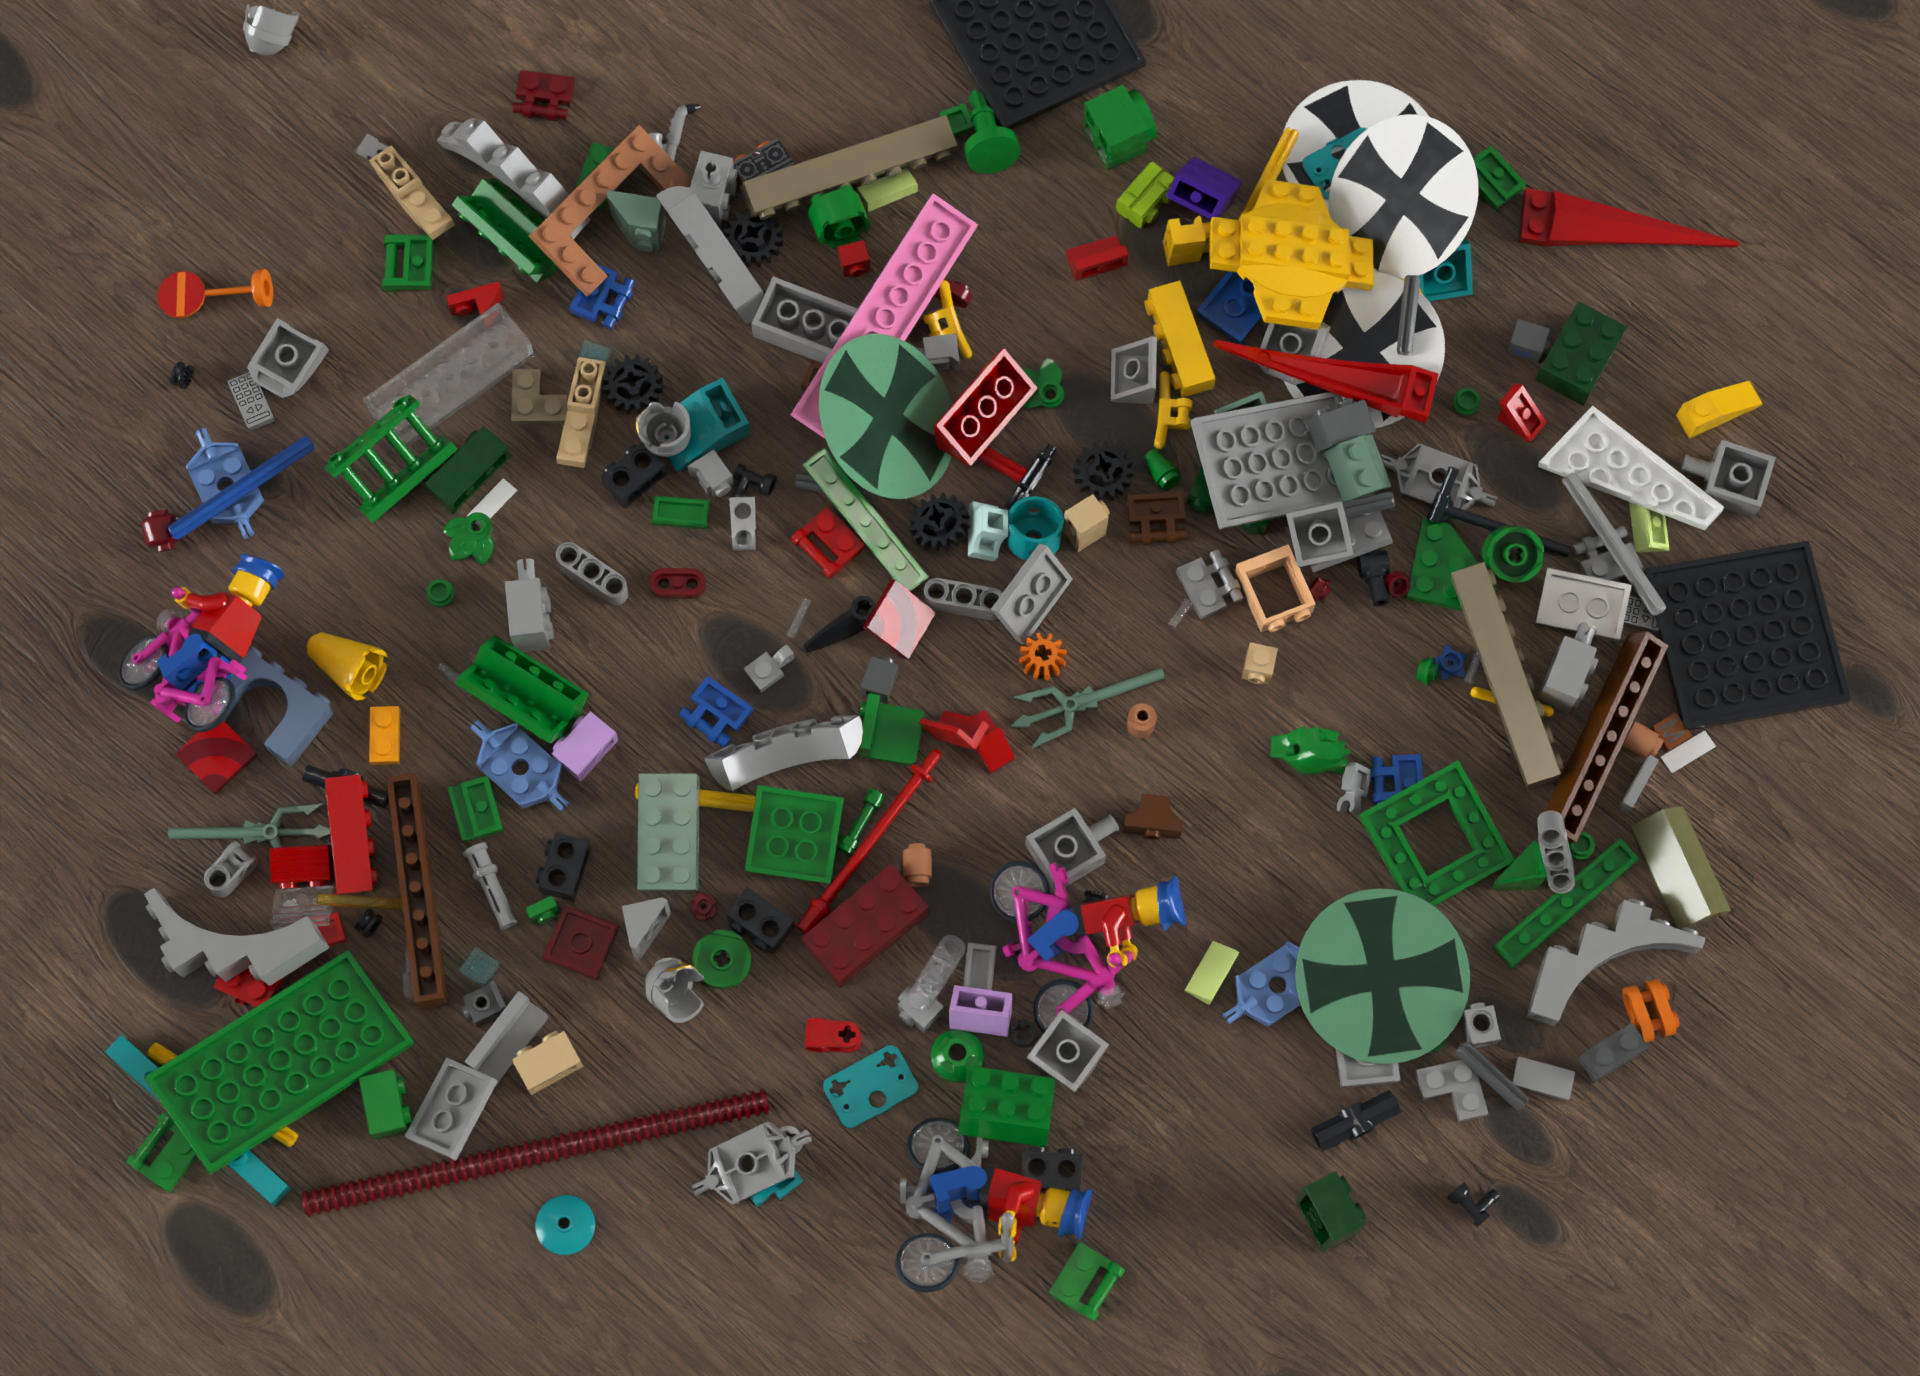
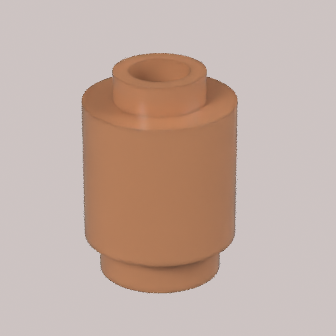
[1126,703,1157,738]
[1622,721,1664,759]
[903,843,932,887]

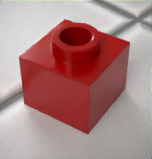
[837,240,870,277]

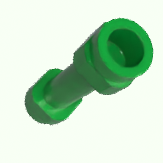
[837,788,885,856]

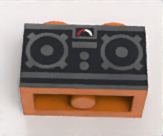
[733,138,794,187]

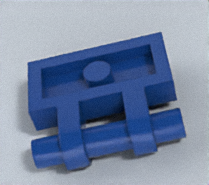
[569,264,635,330]
[679,676,754,748]
[1370,754,1423,805]

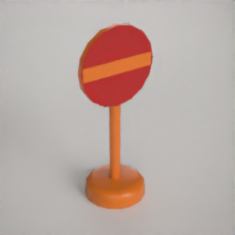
[157,268,273,319]

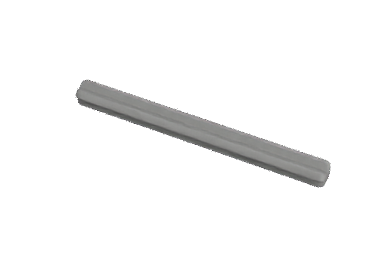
[1562,472,1666,616]

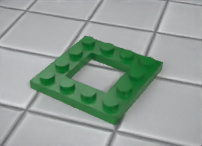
[1358,760,1515,906]

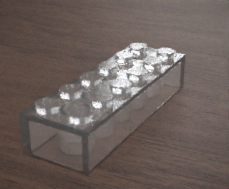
[363,303,535,447]

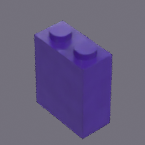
[1166,157,1243,220]

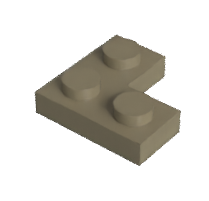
[511,369,568,425]

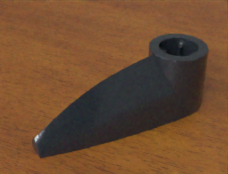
[803,596,876,653]

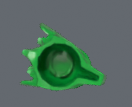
[1270,726,1351,775]

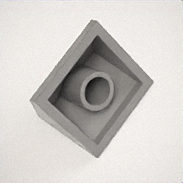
[1110,336,1157,404]
[1286,500,1354,567]
[622,897,671,961]
[1027,1010,1109,1093]

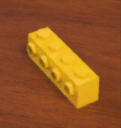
[1144,280,1216,398]

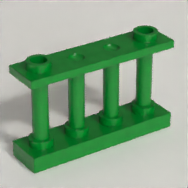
[323,394,458,523]

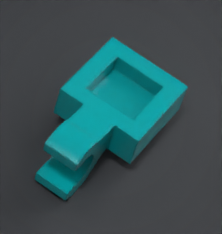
[750,1169,803,1207]

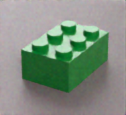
[958,1066,1056,1147]

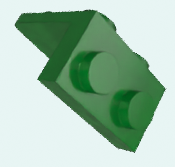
[859,693,924,765]

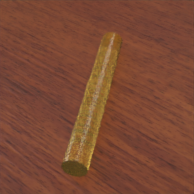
[316,893,403,910]

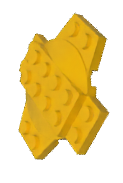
[1210,179,1374,330]

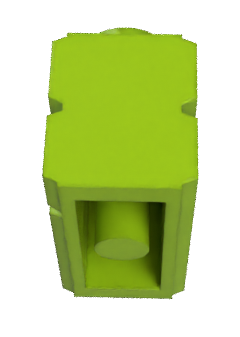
[1116,162,1174,228]

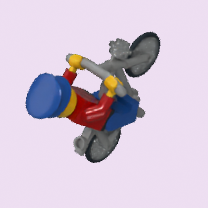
[895,1118,1092,1293]

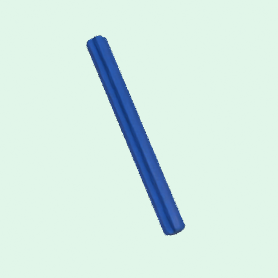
[168,436,315,540]

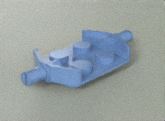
[186,428,264,539]
[470,720,569,812]
[1222,941,1301,1027]

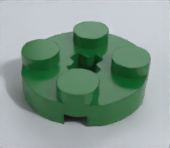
[692,930,751,989]

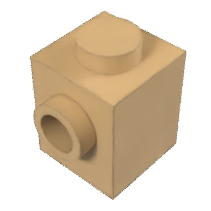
[1241,642,1278,685]

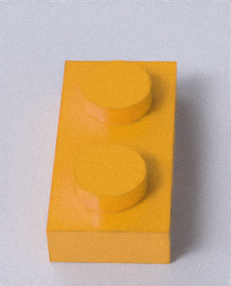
[369,706,400,765]

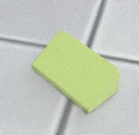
[857,167,918,212]
[1629,502,1669,552]
[1184,941,1239,1005]

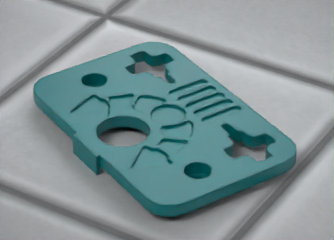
[1302,127,1367,200]
[823,1045,918,1129]

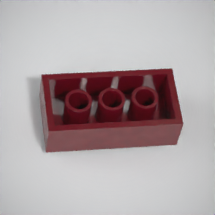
[801,864,929,988]

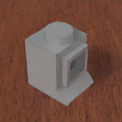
[918,334,960,373]
[687,449,734,497]

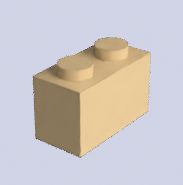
[1063,494,1110,552]
[512,1031,583,1095]

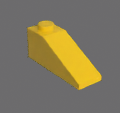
[1676,381,1763,439]

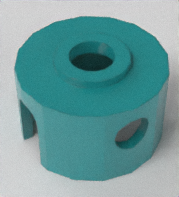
[1006,496,1064,560]

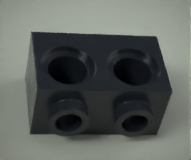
[601,442,667,509]
[536,832,591,902]
[726,887,795,954]
[1021,1147,1082,1192]

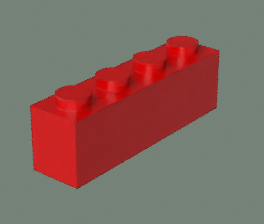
[324,774,377,895]

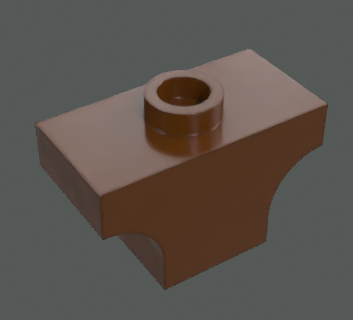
[1123,794,1183,840]

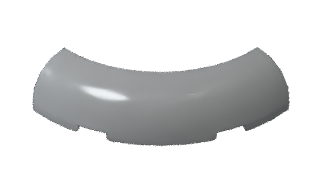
[656,186,764,325]
[704,715,863,791]

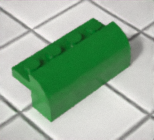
[452,178,558,282]
[456,635,589,744]

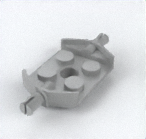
[1381,444,1498,510]
[692,1122,812,1204]

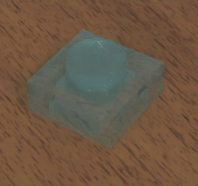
[579,340,612,371]
[459,947,501,987]

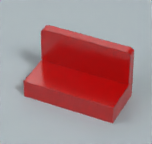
[1066,235,1129,281]
[919,710,989,750]

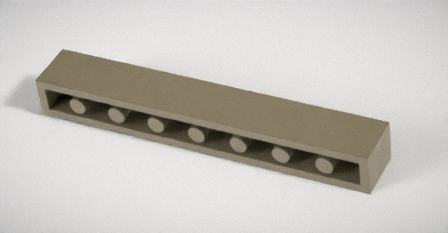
[740,115,957,220]
[1451,562,1564,790]

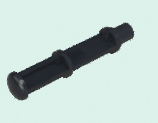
[1002,444,1057,517]

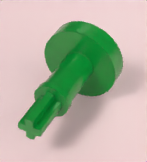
[964,89,1020,174]

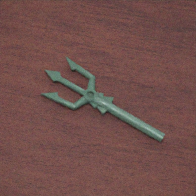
[1010,668,1165,749]
[168,803,330,848]

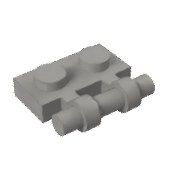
[1572,526,1643,581]
[1176,549,1244,620]

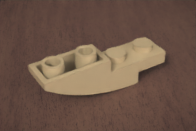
[369,146,455,240]
[556,357,606,468]

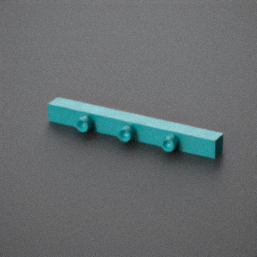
[105,1035,291,1206]

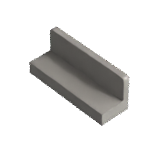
[464,991,549,1086]

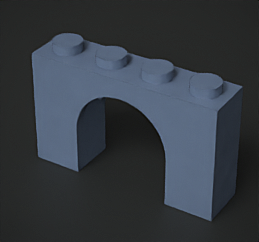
[218,645,334,767]

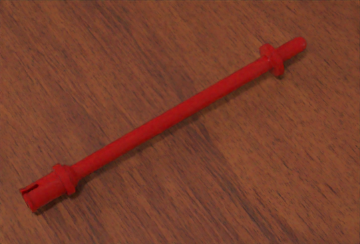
[795,749,941,934]

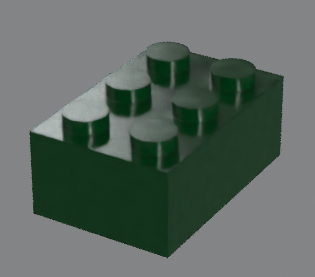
[1535,301,1627,406]
[1295,1171,1366,1253]

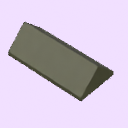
[1630,806,1731,930]

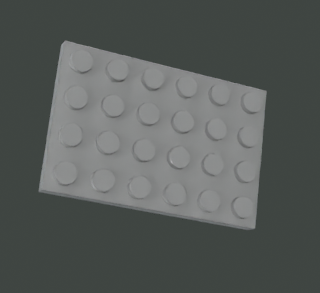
[1190,392,1343,530]

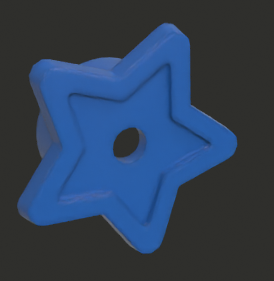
[1435,645,1468,680]

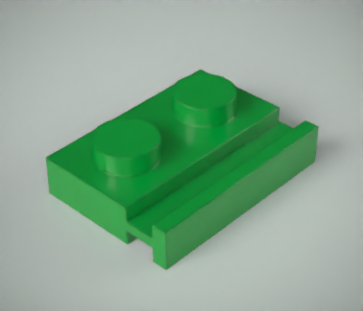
[1473,145,1526,210]
[447,775,504,843]

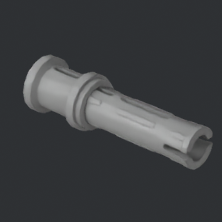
[462,842,518,930]

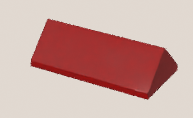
[933,348,1038,466]

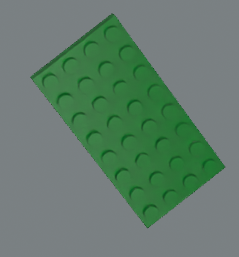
[144,950,414,1175]

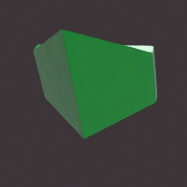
[1492,840,1547,890]

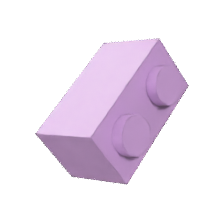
[552,711,618,782]
[949,985,1012,1037]

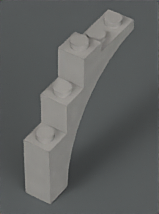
[436,118,591,239]
[144,888,330,986]
[1526,899,1705,1027]

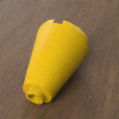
[307,632,387,700]

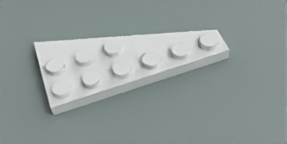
[1538,406,1724,530]

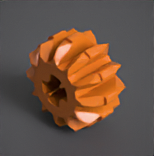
[1019,633,1067,681]

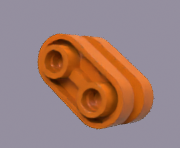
[1622,979,1680,1042]

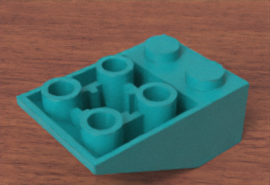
[665,377,750,473]

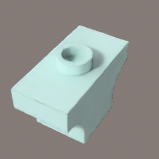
[968,501,1008,561]

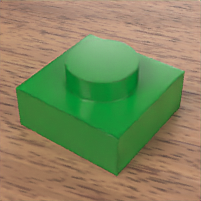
[939,103,975,138]
[526,896,559,925]

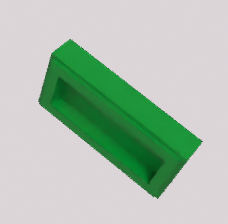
[652,496,711,529]

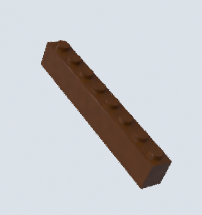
[1536,631,1668,843]
[386,773,449,1010]

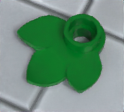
[1022,358,1064,409]
[443,512,494,565]

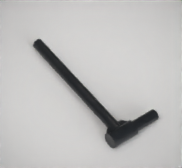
[1427,466,1571,557]

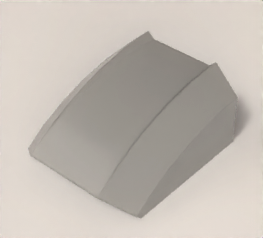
[247,318,329,398]
[1257,322,1331,385]

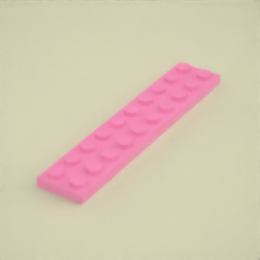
[790,193,978,439]

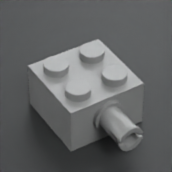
[690,151,739,230]
[1680,440,1776,518]
[505,558,554,652]
[1536,622,1598,715]
[1025,807,1119,892]

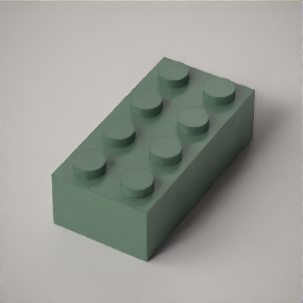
[637,774,700,893]

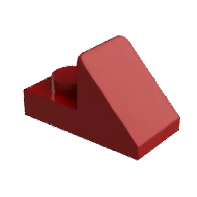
[446,281,504,328]
[1497,383,1547,443]
[973,709,1015,774]

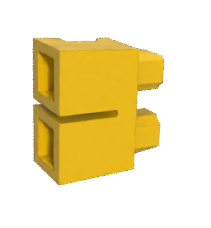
[1163,216,1210,266]

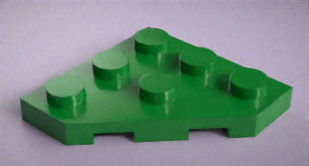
[1406,518,1495,612]

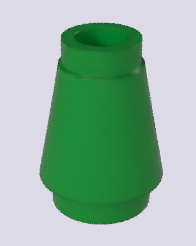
[1143,449,1181,491]

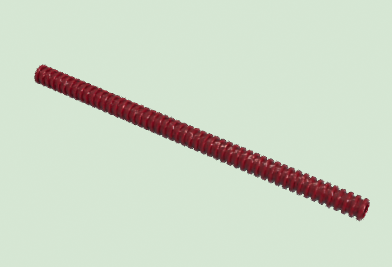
[302,1088,770,1217]

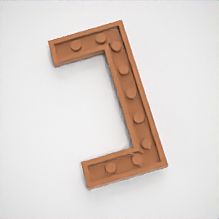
[529,125,692,297]

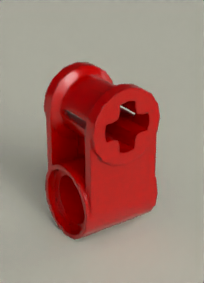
[804,1018,862,1053]

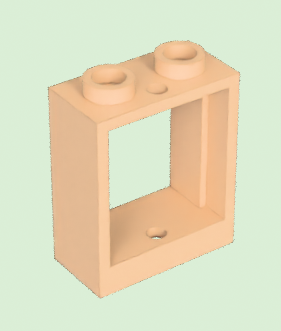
[1234,544,1316,632]

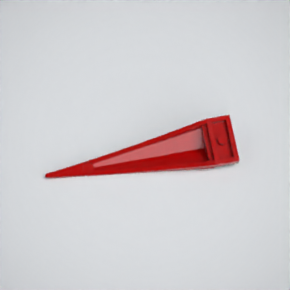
[1518,188,1740,248]
[1213,340,1439,423]

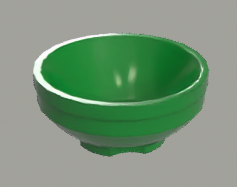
[931,1029,984,1083]

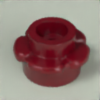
[1385,570,1410,598]
[1309,576,1331,601]
[689,893,718,921]

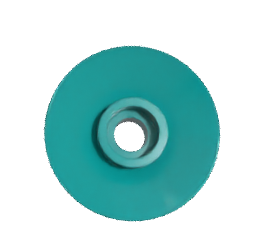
[535,1195,595,1255]

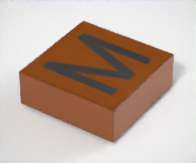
[1651,712,1692,752]

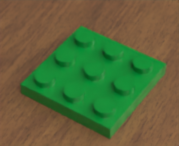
[745,785,844,884]

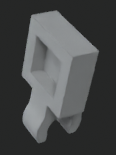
[744,645,795,693]
[1337,762,1371,815]

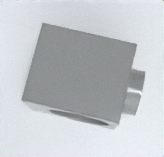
[1461,1002,1501,1048]

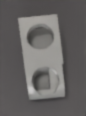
[729,497,756,551]

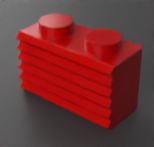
[269,845,333,889]

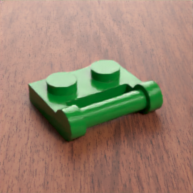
[381,235,434,292]
[125,1113,197,1193]
[1048,1242,1125,1322]

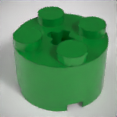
[808,185,871,249]
[1481,525,1544,583]

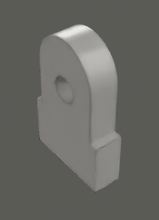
[356,134,388,159]

